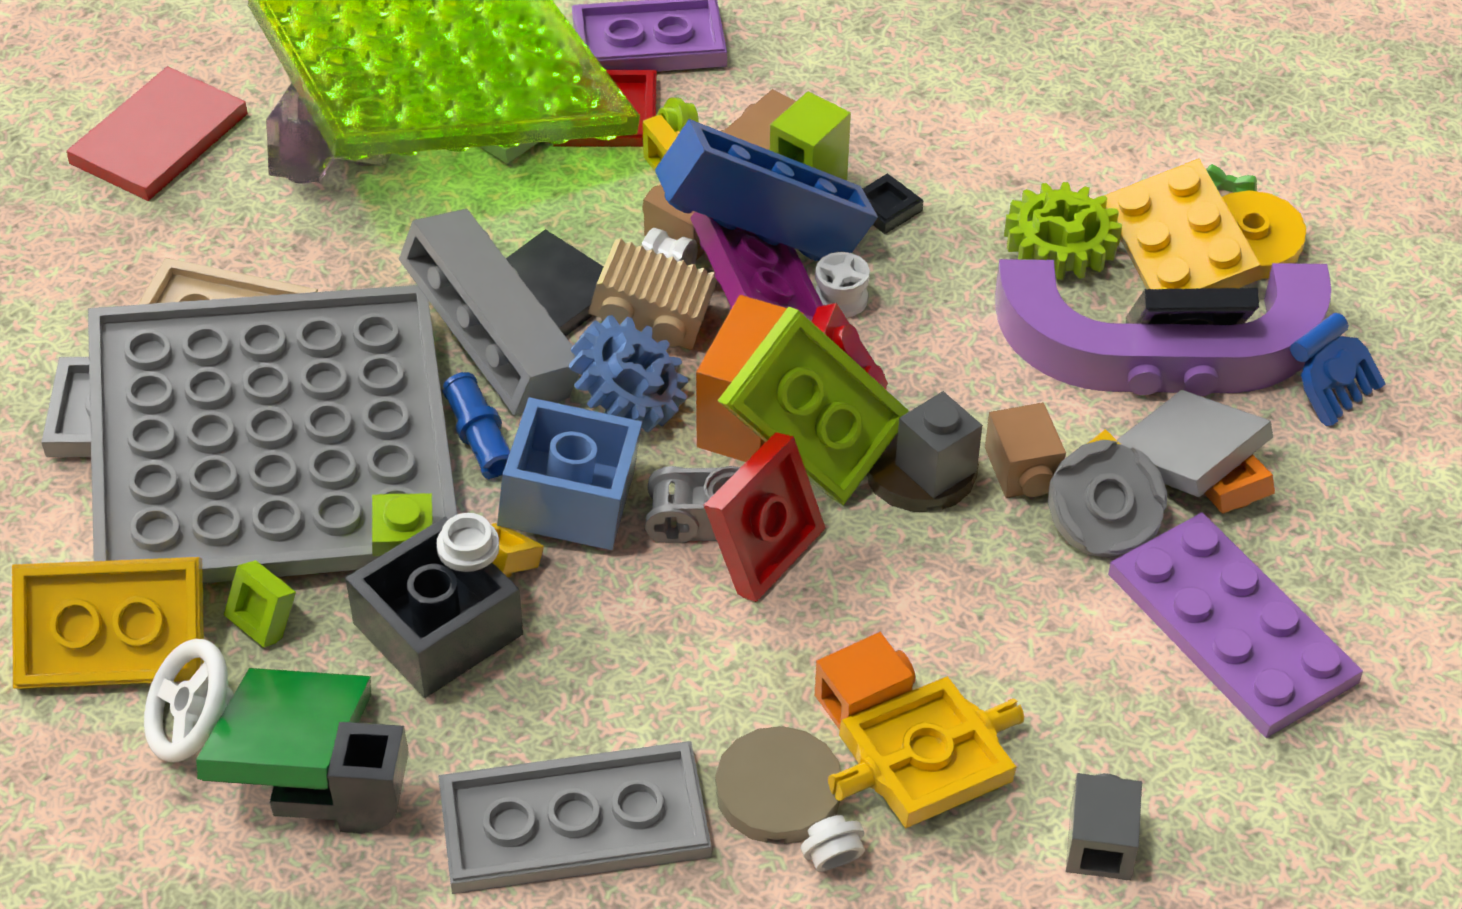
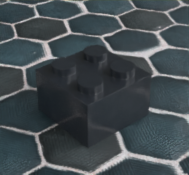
[345,516,523,698]

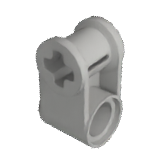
[645,466,740,543]

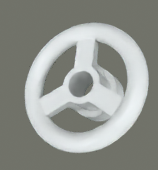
[144,639,234,762]

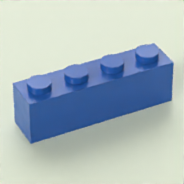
[655,119,878,261]

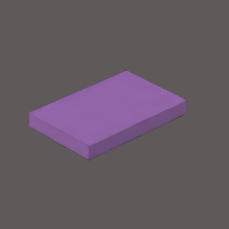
[572,0,727,71]

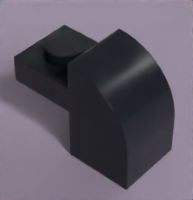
[270,722,409,834]

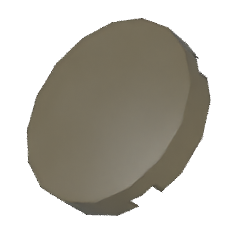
[715,726,841,844]

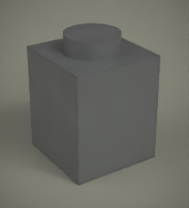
[895,391,983,499]
[1066,773,1142,881]

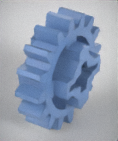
[569,315,688,432]

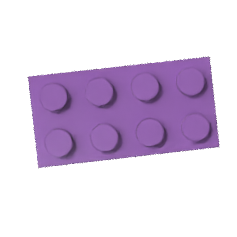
[1108,512,1363,738]

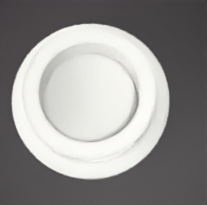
[437,513,499,572]
[800,815,865,872]

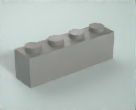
[399,208,579,415]

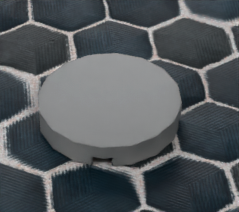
[1048,440,1167,558]

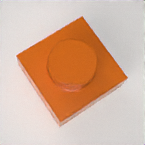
[1204,454,1275,514]

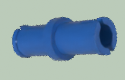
[442,372,511,480]

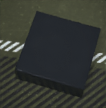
[862,173,924,234]

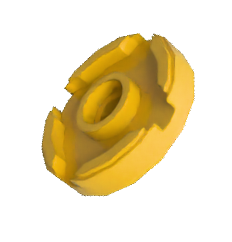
[1222,190,1307,279]

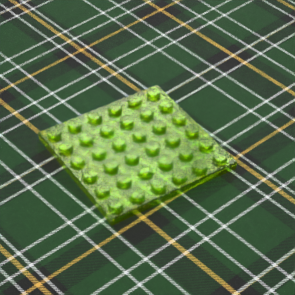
[248,0,640,160]

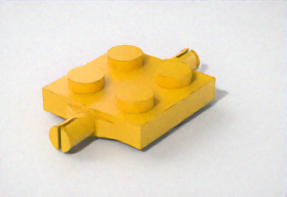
[828,676,1025,829]

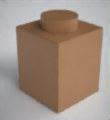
[985,402,1066,498]

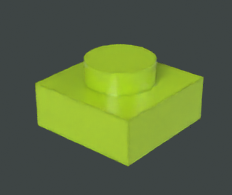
[372,493,433,556]
[223,560,296,648]

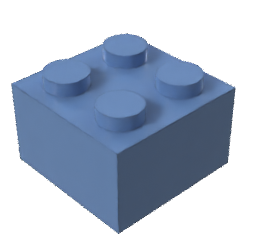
[497,397,642,550]

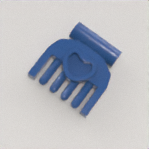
[1290,313,1386,426]

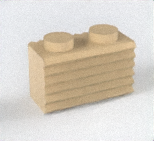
[589,238,717,350]

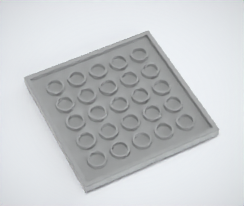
[88,285,457,584]

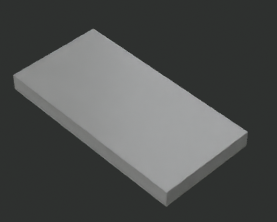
[438,741,712,894]

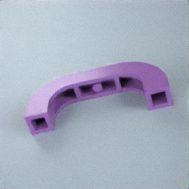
[995,259,1331,396]

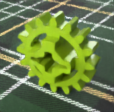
[1004,182,1122,280]

